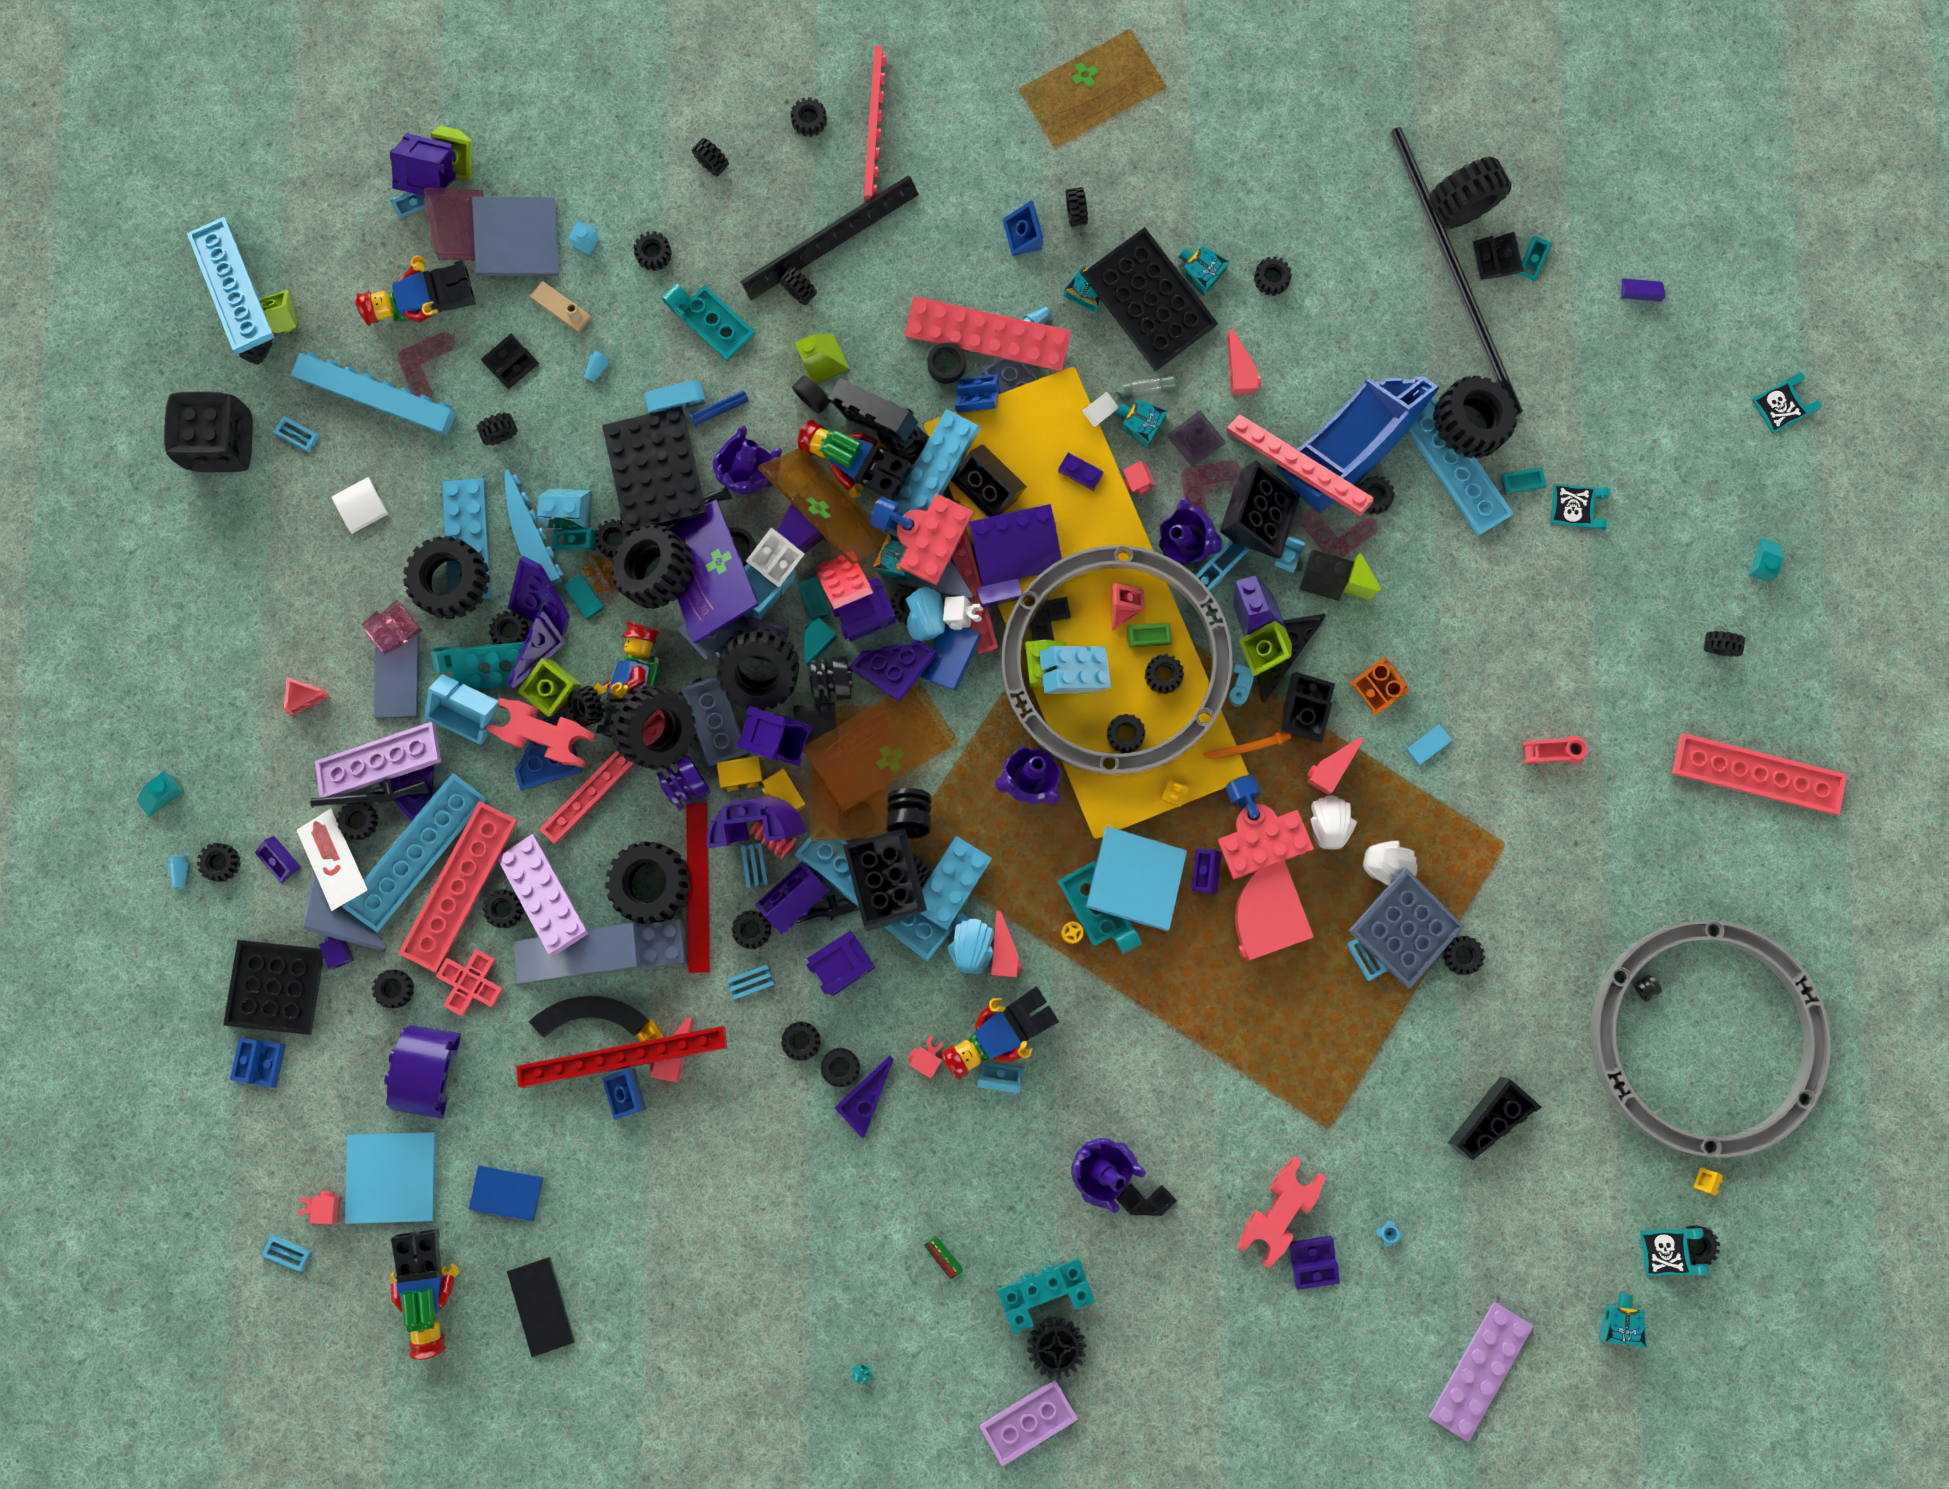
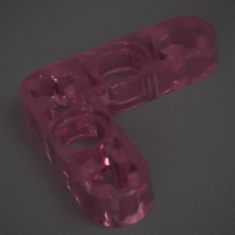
[398,332,455,399]
[1181,461,1240,515]
[1300,510,1378,558]

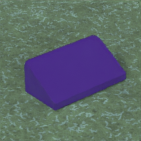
[1621,278,1665,302]
[977,579,1022,608]
[255,836,301,884]
[1192,849,1222,894]

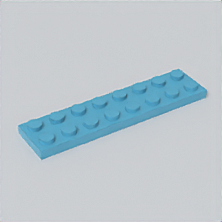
[187,217,275,355]
[1407,396,1514,537]
[342,772,487,932]
[795,823,954,962]

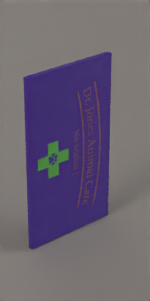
[669,500,759,644]

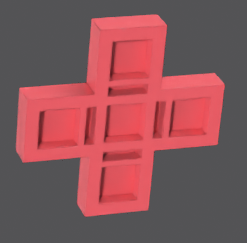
[436,949,504,1016]

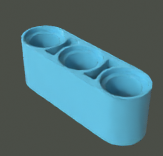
[644,380,706,415]

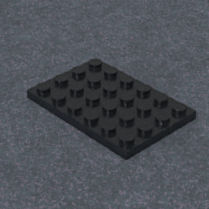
[1081,227,1218,372]
[602,406,708,535]

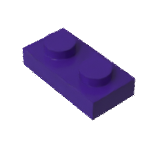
[1058,452,1104,491]

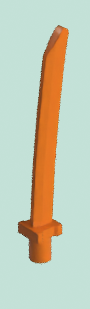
[1203,732,1291,759]

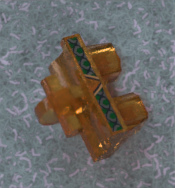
[582,554,616,593]

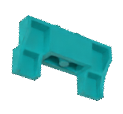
[997,1258,1095,1334]

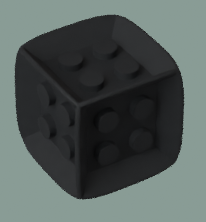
[164,391,253,472]

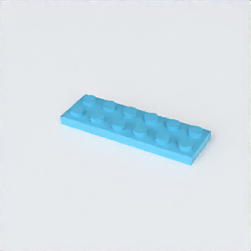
[894,409,981,515]
[442,478,491,600]

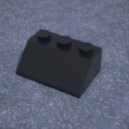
[951,444,1027,517]

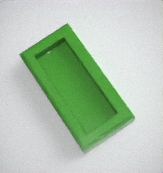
[1127,623,1171,648]

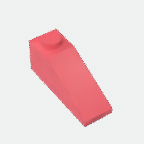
[1227,330,1261,395]
[1307,737,1364,795]
[991,911,1022,978]
[649,1017,694,1082]

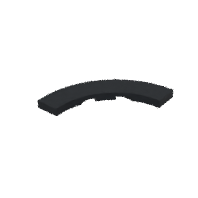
[528,996,649,1038]

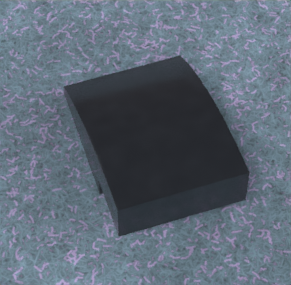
[1281,672,1335,743]

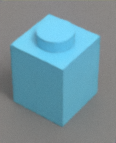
[568,220,599,255]

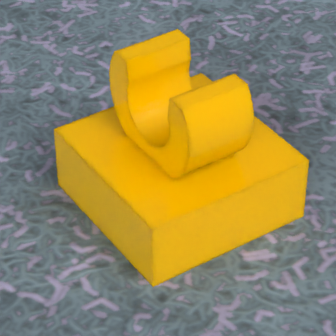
[1161,779,1188,807]
[636,1019,664,1042]
[1693,1167,1723,1196]

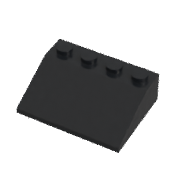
[1219,460,1300,559]
[843,828,927,931]

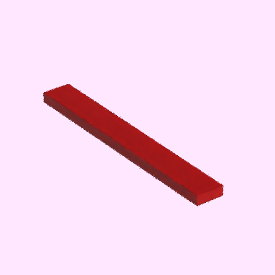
[686,803,710,973]

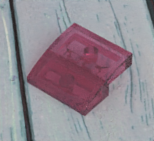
[361,600,422,654]

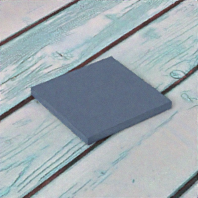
[472,196,559,276]
[1349,868,1465,989]

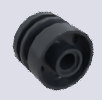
[809,656,853,703]
[886,788,932,839]

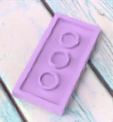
[979,1379,1078,1466]

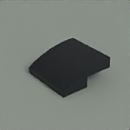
[1473,232,1524,280]
[480,333,539,390]
[793,702,838,750]

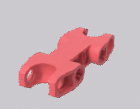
[485,698,597,768]
[1237,1156,1326,1268]

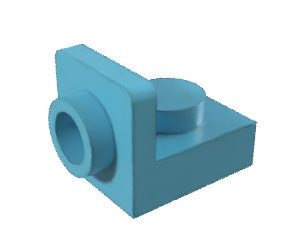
[1274,536,1305,573]

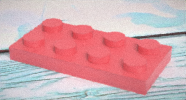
[814,552,873,609]

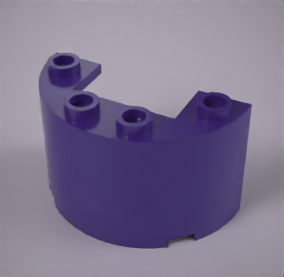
[707,796,807,848]
[384,1025,461,1119]

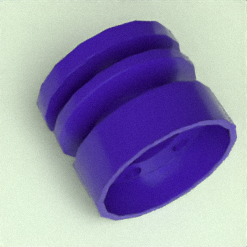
[657,755,711,811]

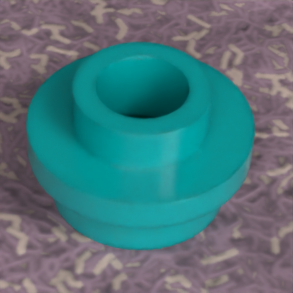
[851,1364,873,1385]

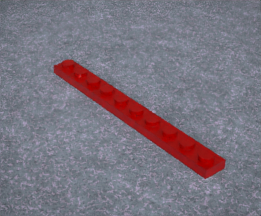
[516,1026,728,1088]

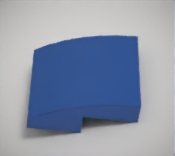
[955,374,1000,413]
[230,1037,286,1088]

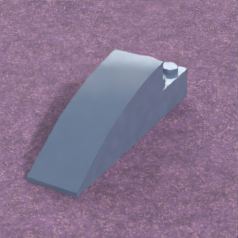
[513,919,687,984]

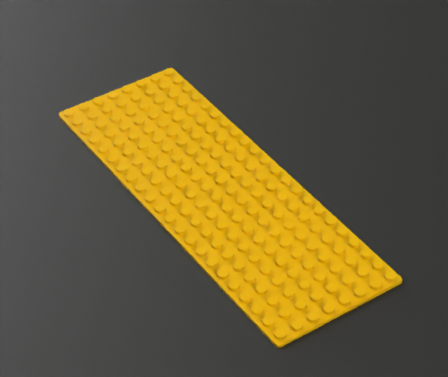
[924,367,1249,839]

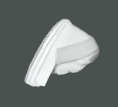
[1311,795,1357,849]
[1363,841,1418,885]

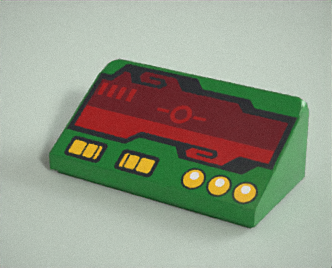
[924,1236,963,1279]

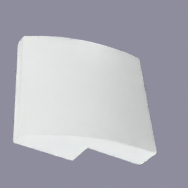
[332,477,388,534]
[746,527,804,587]

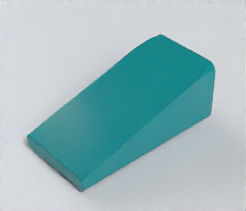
[1517,236,1553,281]
[553,528,596,551]

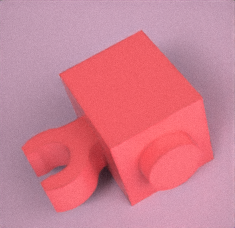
[1123,461,1156,495]
[908,1035,943,1078]
[297,1191,341,1224]

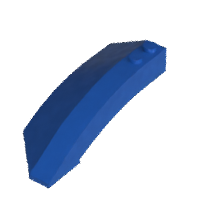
[1276,376,1439,513]

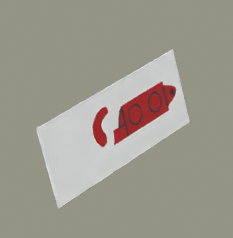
[297,809,367,911]

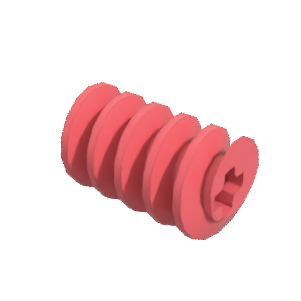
[749,820,797,861]

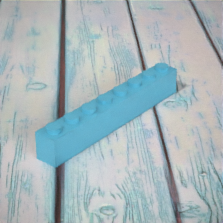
[291,352,457,436]

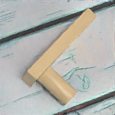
[530,281,591,333]

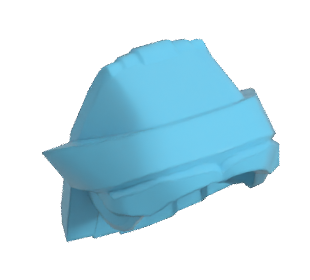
[906,587,945,641]
[948,919,995,974]

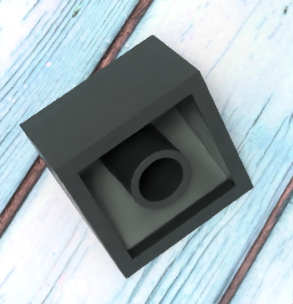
[1299,550,1354,601]

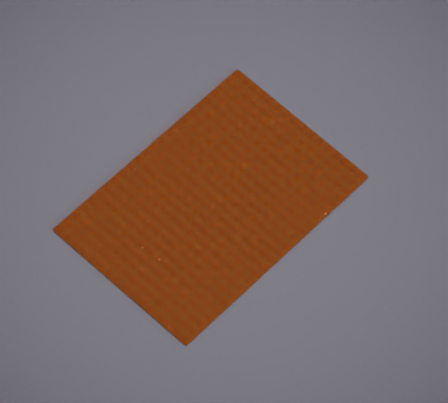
[908,643,1505,1128]

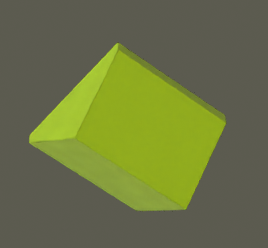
[1343,553,1382,601]

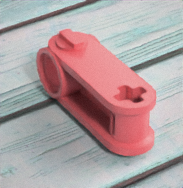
[1522,736,1588,764]

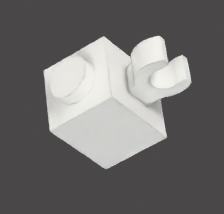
[943,596,983,630]

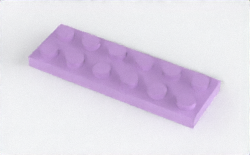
[315,722,441,797]
[498,834,589,957]
[1429,1302,1533,1442]

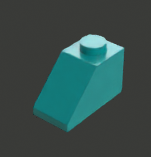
[1749,537,1784,582]
[804,617,838,667]
[137,772,184,817]

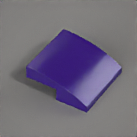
[1289,1236,1340,1290]

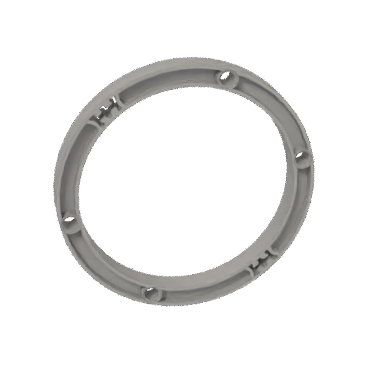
[1002,545,1232,775]
[1590,920,1831,1157]

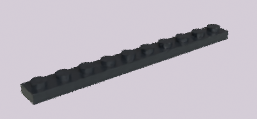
[740,176,919,300]

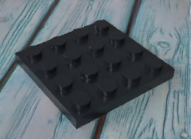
[223,940,324,1035]

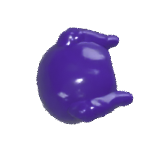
[713,426,782,495]
[1159,498,1222,565]
[995,746,1062,806]
[1071,1138,1146,1213]

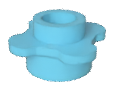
[1376,1220,1402,1247]

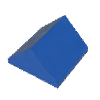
[1003,201,1043,256]
[602,1068,646,1120]

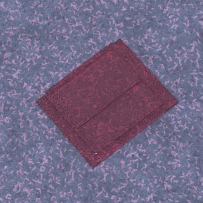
[424,188,484,261]

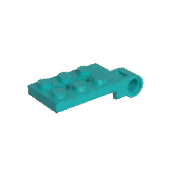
[661,283,756,362]
[430,642,528,689]
[1057,861,1142,955]

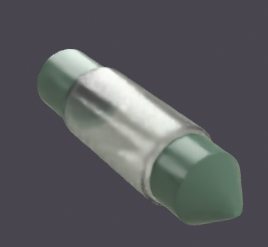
[1115,375,1180,398]

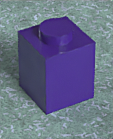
[319,937,354,969]

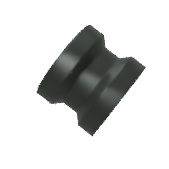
[1634,975,1662,1002]

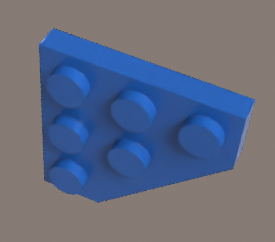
[514,712,582,791]

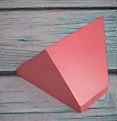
[1111,583,1144,631]
[284,677,329,715]

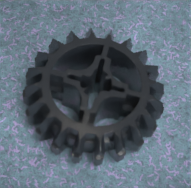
[1027,1317,1087,1379]

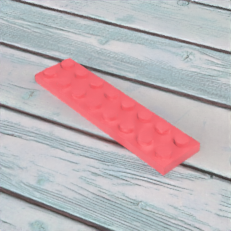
[905,296,1072,372]
[1672,733,1847,816]
[398,801,518,973]

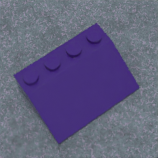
[969,504,1062,586]

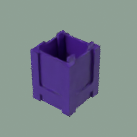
[390,133,456,200]
[830,577,896,642]
[736,706,812,767]
[806,930,875,996]

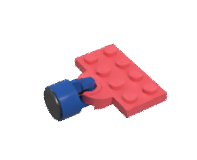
[869,493,974,586]
[1217,775,1314,880]

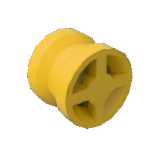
[1061,922,1083,944]

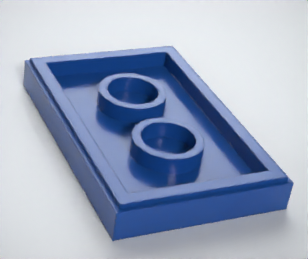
[920,623,982,691]
[469,1165,543,1221]

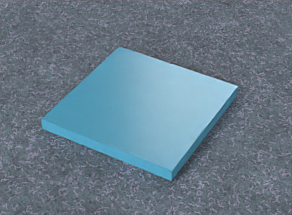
[1086,826,1187,931]
[345,1132,436,1224]

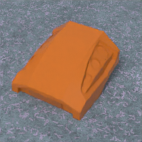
[1350,657,1411,716]

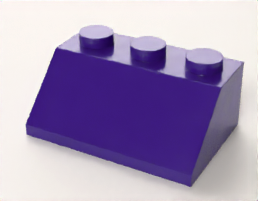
[755,862,829,935]

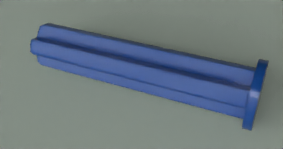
[688,391,748,428]

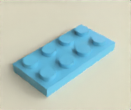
[919,836,992,931]

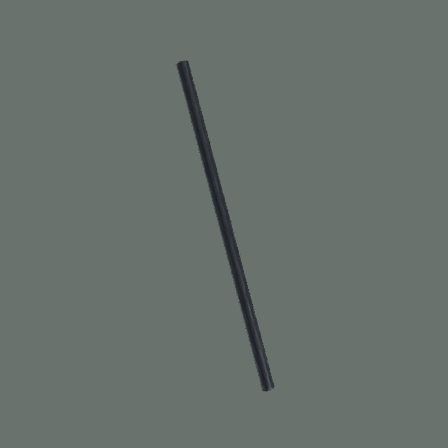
[1391,127,1523,415]

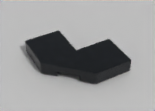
[1030,597,1071,641]
[1116,1184,1177,1216]

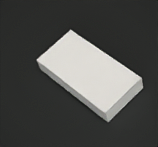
[1082,392,1118,427]

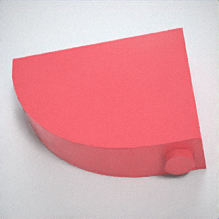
[1235,861,1314,961]

